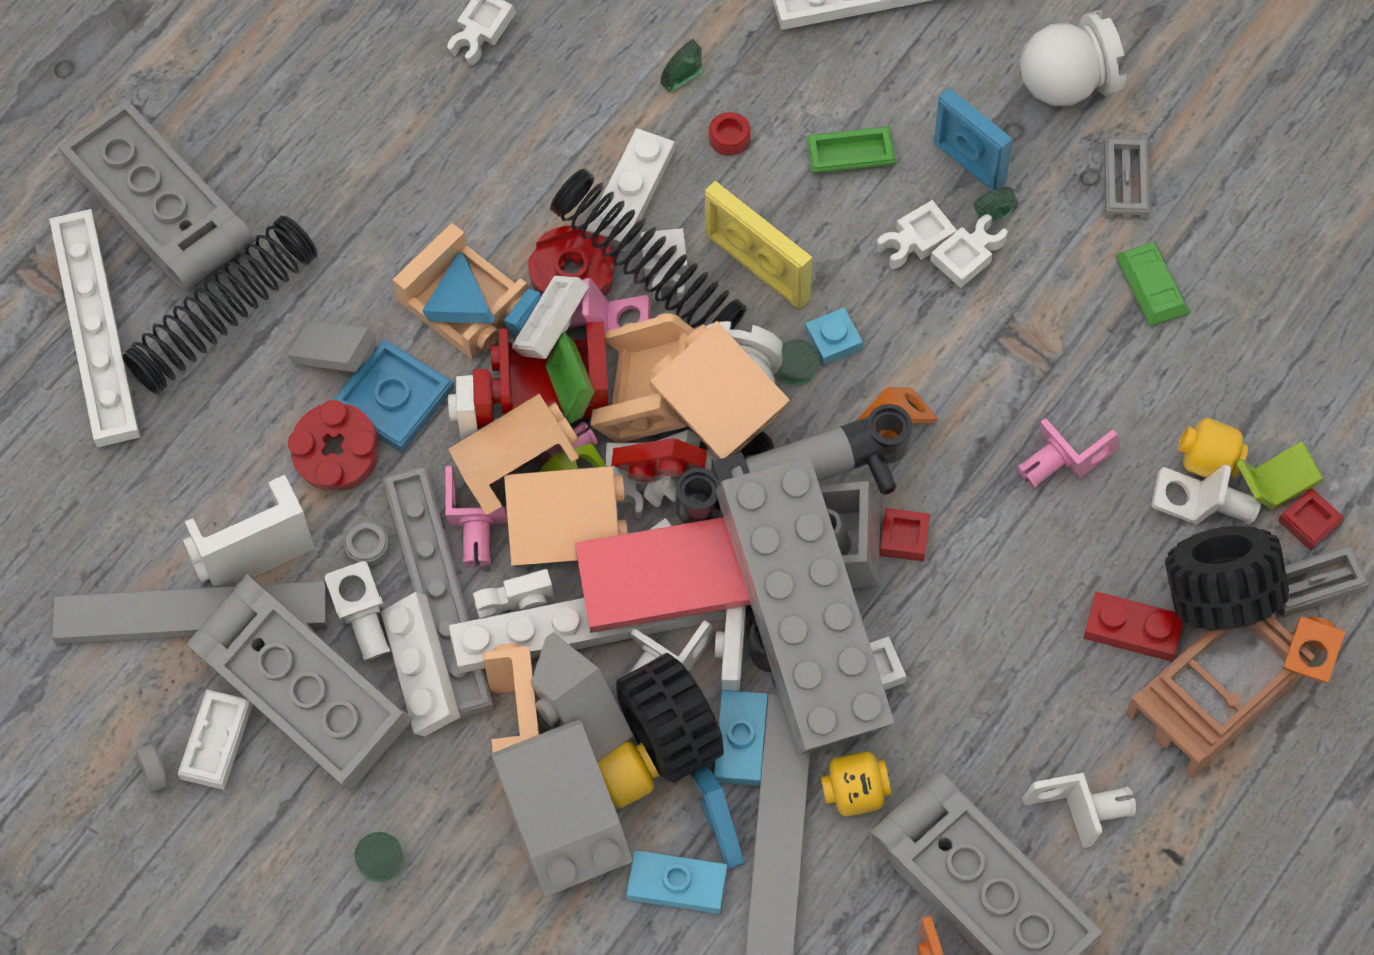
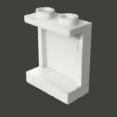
[183,475,315,587]

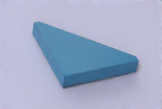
[422,253,495,324]
[689,765,745,869]

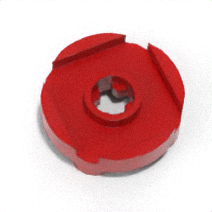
[528,225,615,300]
[288,400,379,491]

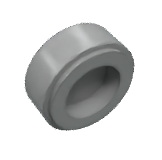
[343,521,390,568]
[135,743,168,793]

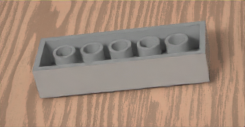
[715,456,895,755]

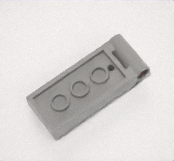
[59,99,254,292]
[187,573,413,790]
[868,771,1103,955]

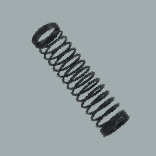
[550,168,747,330]
[121,215,318,394]

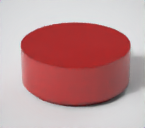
[709,112,751,156]

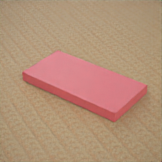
[575,517,751,633]

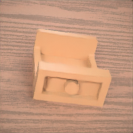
[392,223,529,360]
[590,313,695,443]
[650,321,790,460]
[448,394,579,515]
[504,466,627,566]
[483,643,541,789]

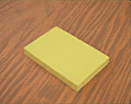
[705,181,813,310]

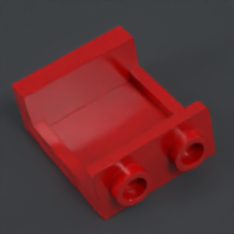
[491,321,609,418]

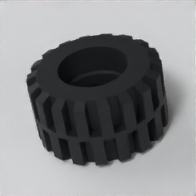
[1165,526,1289,630]
[616,653,724,783]

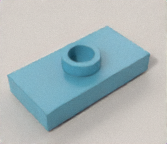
[714,690,768,786]
[626,850,728,914]

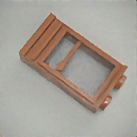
[1126,613,1315,778]

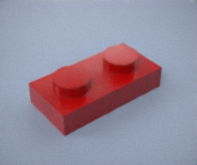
[611,438,707,482]
[1083,591,1183,662]

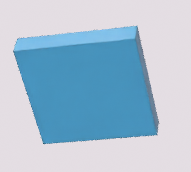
[934,88,1013,193]
[333,338,455,453]

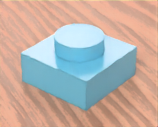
[805,308,863,366]

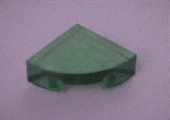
[660,39,702,92]

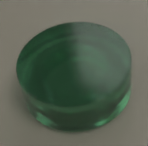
[973,187,1019,222]
[777,339,819,385]
[355,832,403,882]

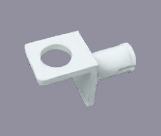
[1151,464,1261,525]
[325,561,391,662]
[630,620,715,672]
[1022,773,1136,848]

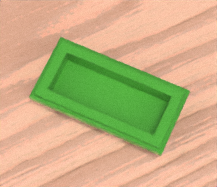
[806,126,896,174]
[1115,241,1190,327]
[545,333,595,423]

